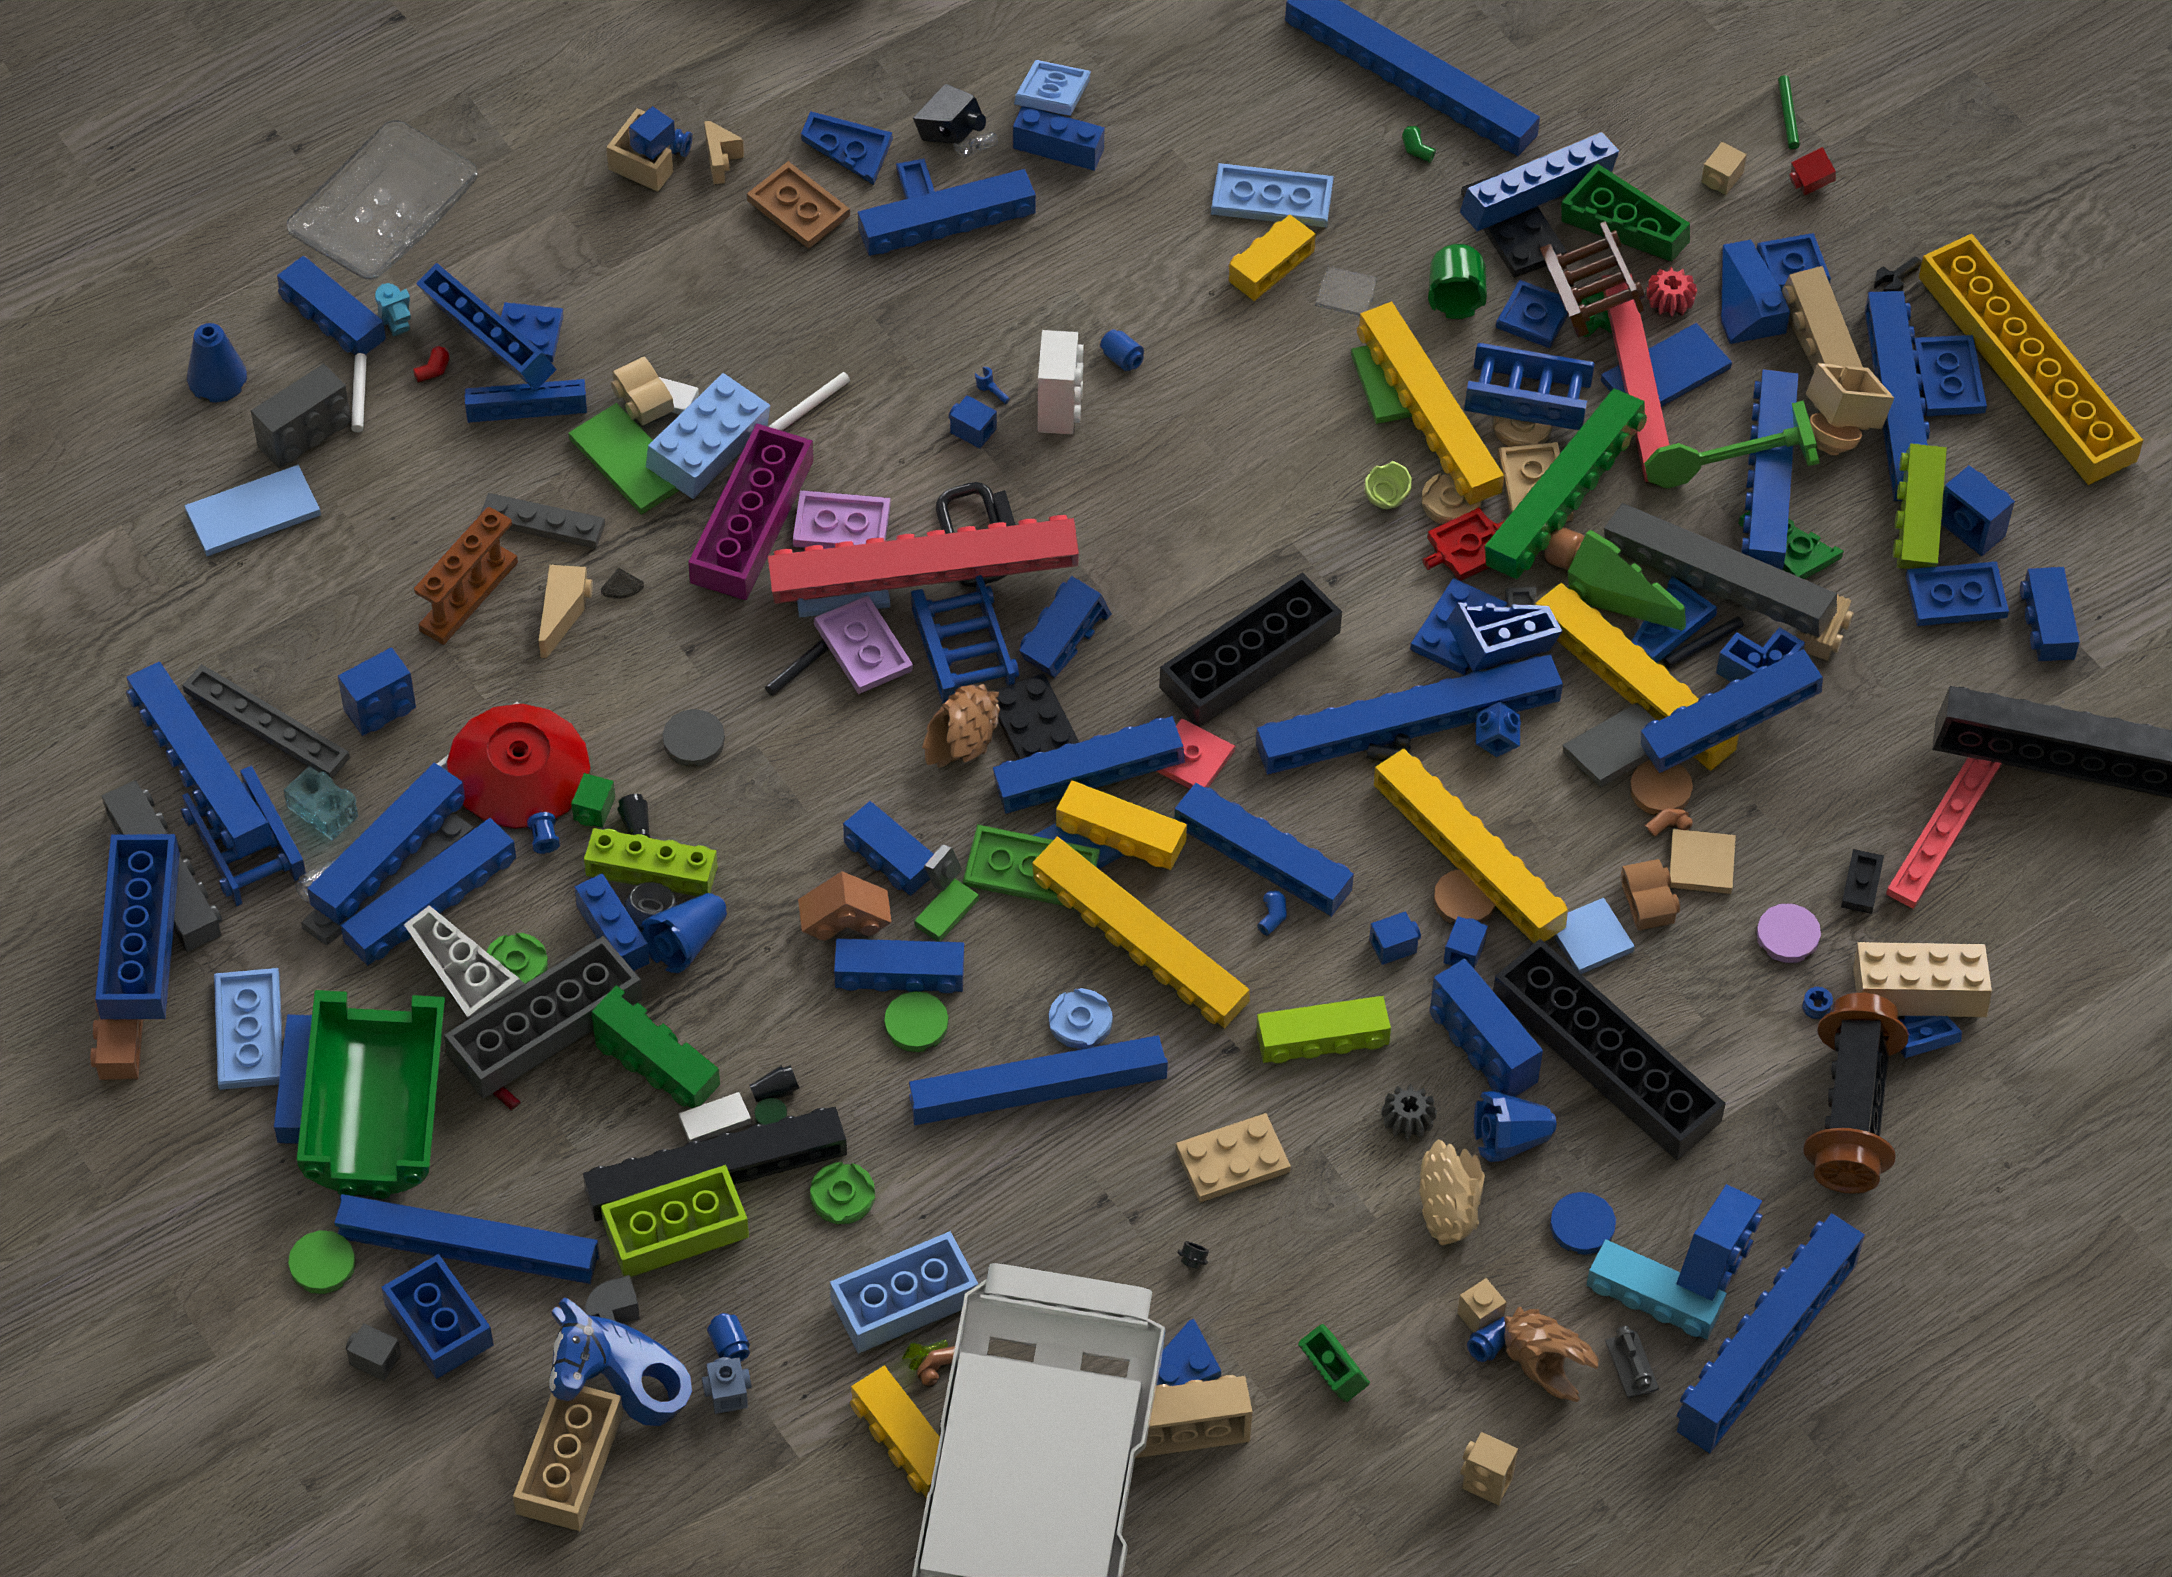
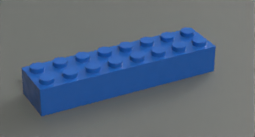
[1676,1213,1865,1454]

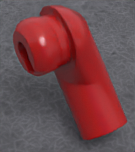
[413,346,450,383]

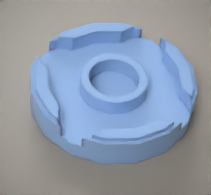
[1049,988,1113,1049]

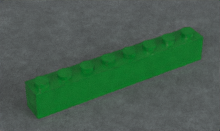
[1485,388,1647,579]

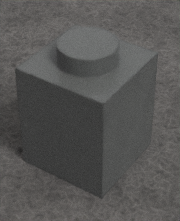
[346,1323,401,1381]

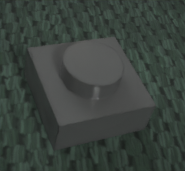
[924,844,962,891]

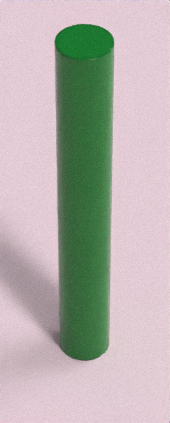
[1778,75,1800,149]

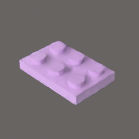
[793,490,891,549]
[814,595,913,694]

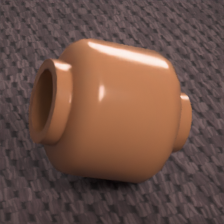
[1544,527,1585,570]

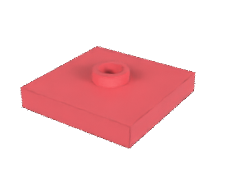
[1156,718,1235,789]

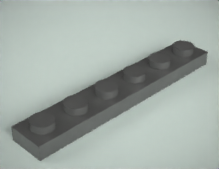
[182,664,350,780]

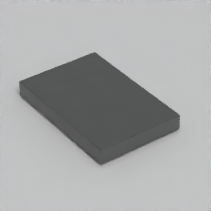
[1563,703,1656,788]

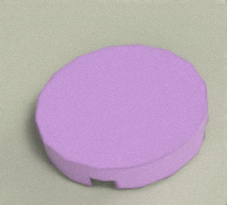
[1756,904,1821,963]

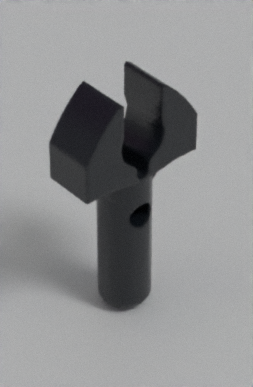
[1874,256,1922,292]

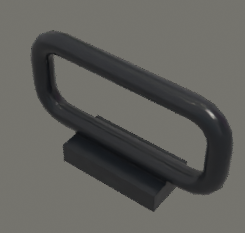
[936,482,1016,587]

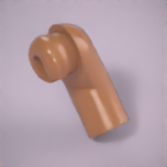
[1645,808,1693,837]

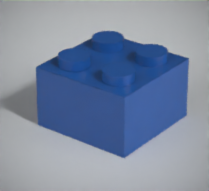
[1941,465,2015,557]
[338,647,416,736]

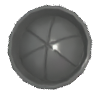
[624,882,677,928]

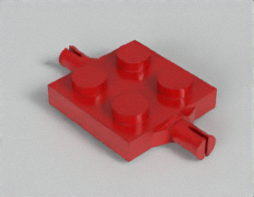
[1422,507,1505,581]

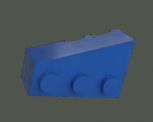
[1019,576,1112,678]
[1446,602,1562,672]

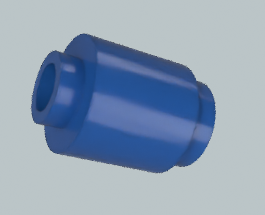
[1100,329,1144,371]
[707,1313,750,1362]

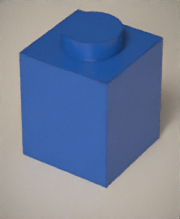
[629,106,675,160]
[949,395,997,449]
[1369,911,1421,965]
[1443,916,1488,970]

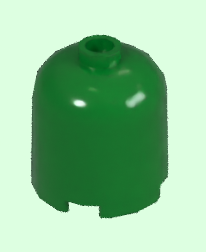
[1428,244,1487,319]

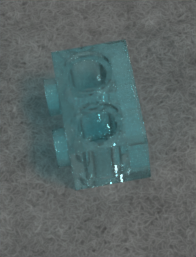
[284,766,358,841]

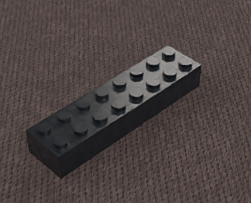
[1932,686,2172,798]
[1493,939,1726,1160]

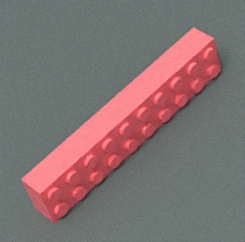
[768,515,1079,604]

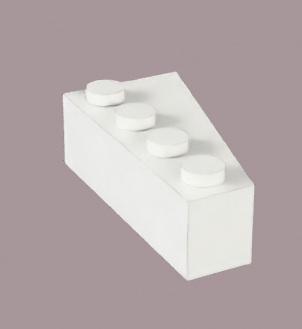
[404,905,525,1019]

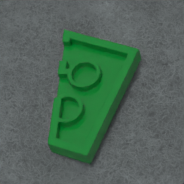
[1738,511,1844,579]

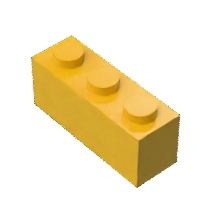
[1229,214,1316,301]

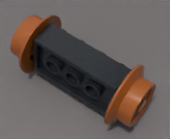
[1803,993,1909,1194]

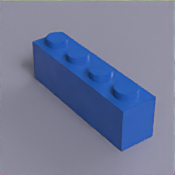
[277,255,386,355]
[834,939,964,993]
[274,1014,312,1144]

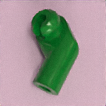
[1402,126,1436,162]

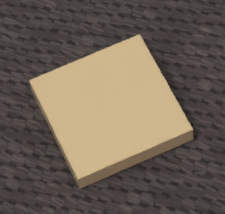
[1668,829,1736,894]

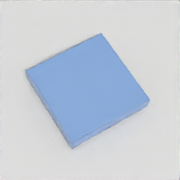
[1554,898,1635,974]

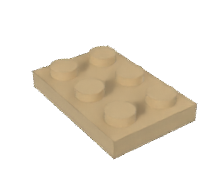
[1175,1113,1291,1203]

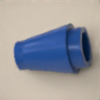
[1467,1317,1505,1362]

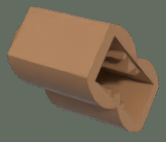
[1620,859,1680,931]

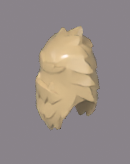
[1419,1139,1485,1245]

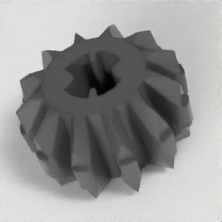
[1381,1084,1437,1141]

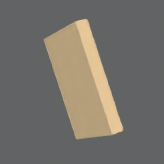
[1498,442,1573,522]

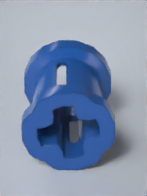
[527,812,560,854]

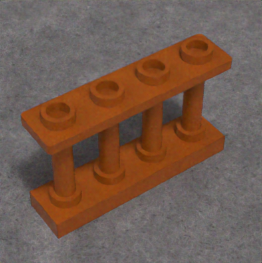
[414,507,518,645]

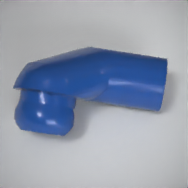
[1257,890,1287,936]

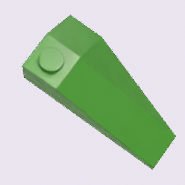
[1568,530,1686,631]

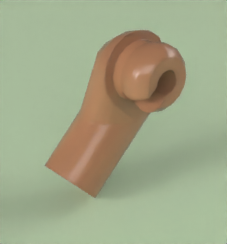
[917,1346,955,1386]

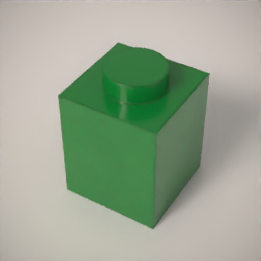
[571,773,615,828]

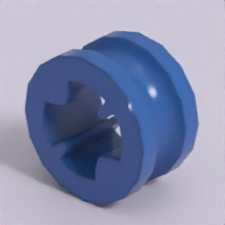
[670,129,693,157]
[1802,987,1833,1019]

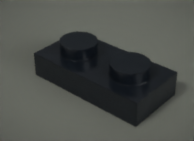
[1841,849,1884,914]

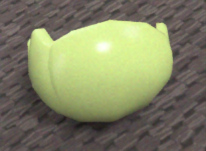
[1364,461,1412,509]

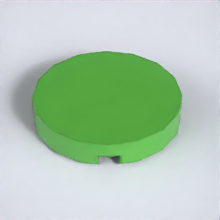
[486,933,548,984]
[884,991,949,1052]
[810,1162,875,1224]
[288,1230,356,1294]

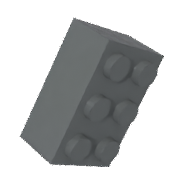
[251,364,351,468]

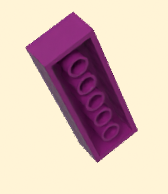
[688,423,814,601]

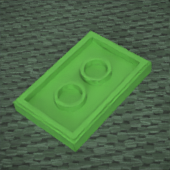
[1351,345,1412,424]

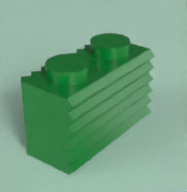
[1298,1324,1370,1402]

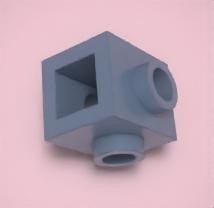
[702,1357,752,1414]

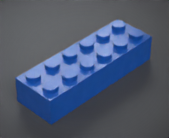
[95,834,180,1020]

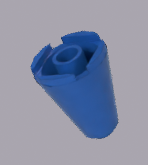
[187,323,247,403]
[641,893,727,973]

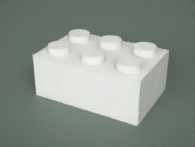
[1038,330,1084,434]

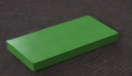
[568,403,680,515]
[963,824,1100,908]

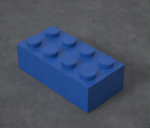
[1429,958,1543,1097]

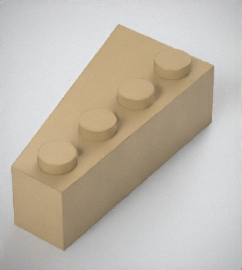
[1782,266,1863,382]

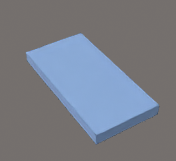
[1211,163,1334,228]
[184,465,321,556]
[214,968,283,1090]

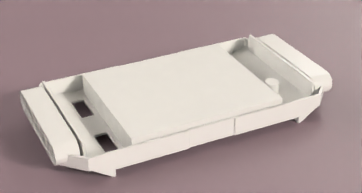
[912,1263,1165,1577]

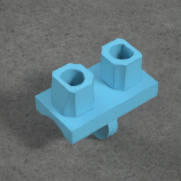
[375,283,411,336]

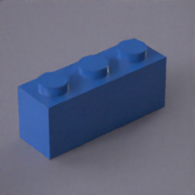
[1013,106,1105,171]
[2020,567,2080,661]
[843,801,934,896]
[574,873,650,971]

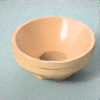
[1809,413,1862,455]

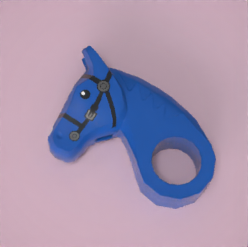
[549,1298,692,1426]

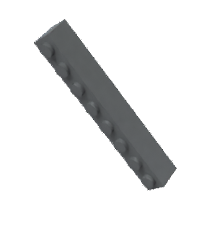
[1604,503,1837,638]

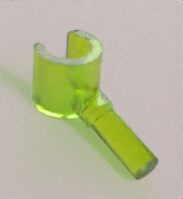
[902,1339,948,1370]

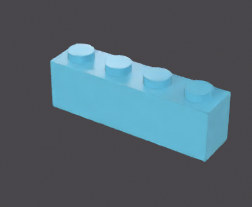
[1586,1239,1727,1339]

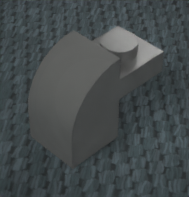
[585,1275,640,1323]

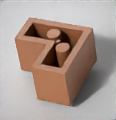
[798,871,892,941]

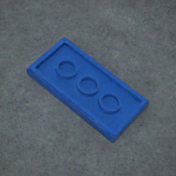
[1600,323,1732,407]

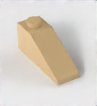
[539,565,593,658]

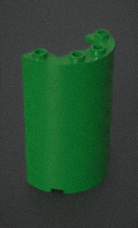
[297,990,445,1199]

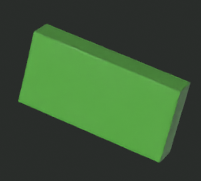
[914,878,979,942]

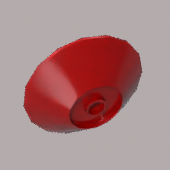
[447,703,591,829]

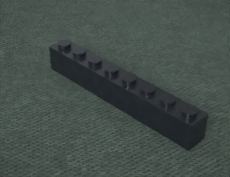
[583,1106,847,1222]

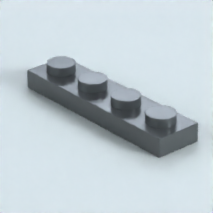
[480,493,605,549]

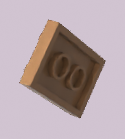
[747,161,850,249]

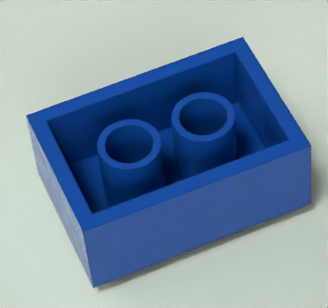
[1676,1184,1763,1301]
[381,1254,494,1379]

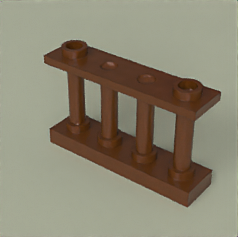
[1540,221,1645,338]

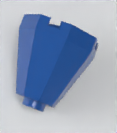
[1474,1091,1556,1162]

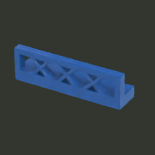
[465,379,587,423]

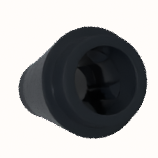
[617,794,650,838]
[749,1065,800,1103]

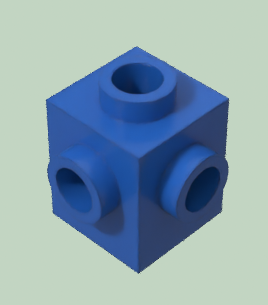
[1475,702,1521,757]

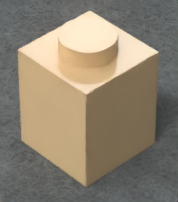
[1701,142,1747,195]
[1457,1278,1507,1333]

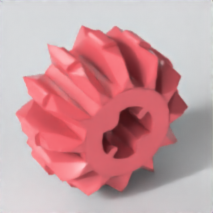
[1646,266,1697,317]

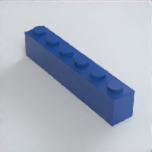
[1460,132,1619,231]
[858,169,1036,256]
[416,263,557,390]
[1640,649,1823,773]
[993,716,1185,814]
[307,762,465,925]
[1174,783,1354,917]
[341,818,516,966]

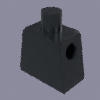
[913,84,986,144]

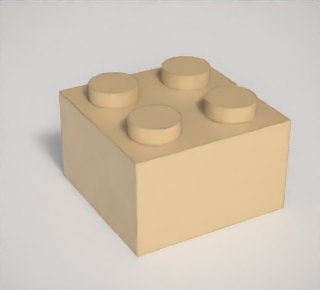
[1806,363,1894,430]

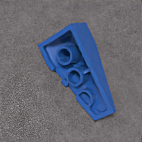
[1721,240,1790,344]

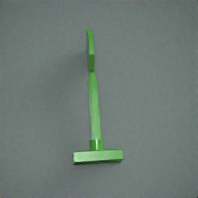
[1644,401,1820,489]

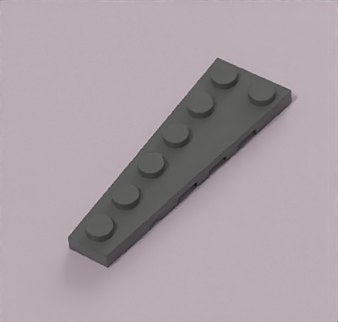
[301,813,474,945]

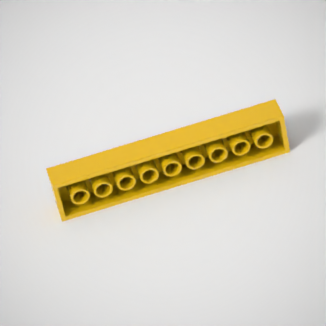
[1918,233,2143,485]

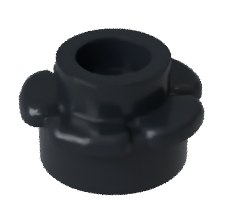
[1177,1241,1209,1269]

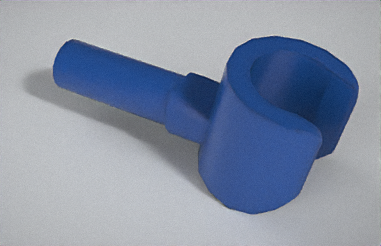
[975,367,1010,404]

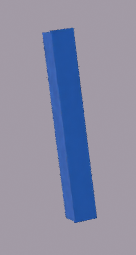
[909,1035,1168,1126]
[334,1194,600,1284]

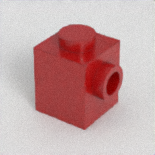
[1789,147,1836,196]

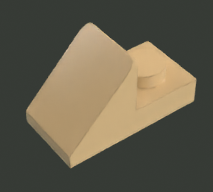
[704,121,744,185]

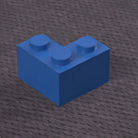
[1716,627,1805,682]

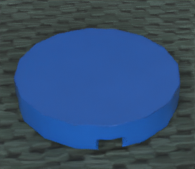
[1550,1192,1616,1255]

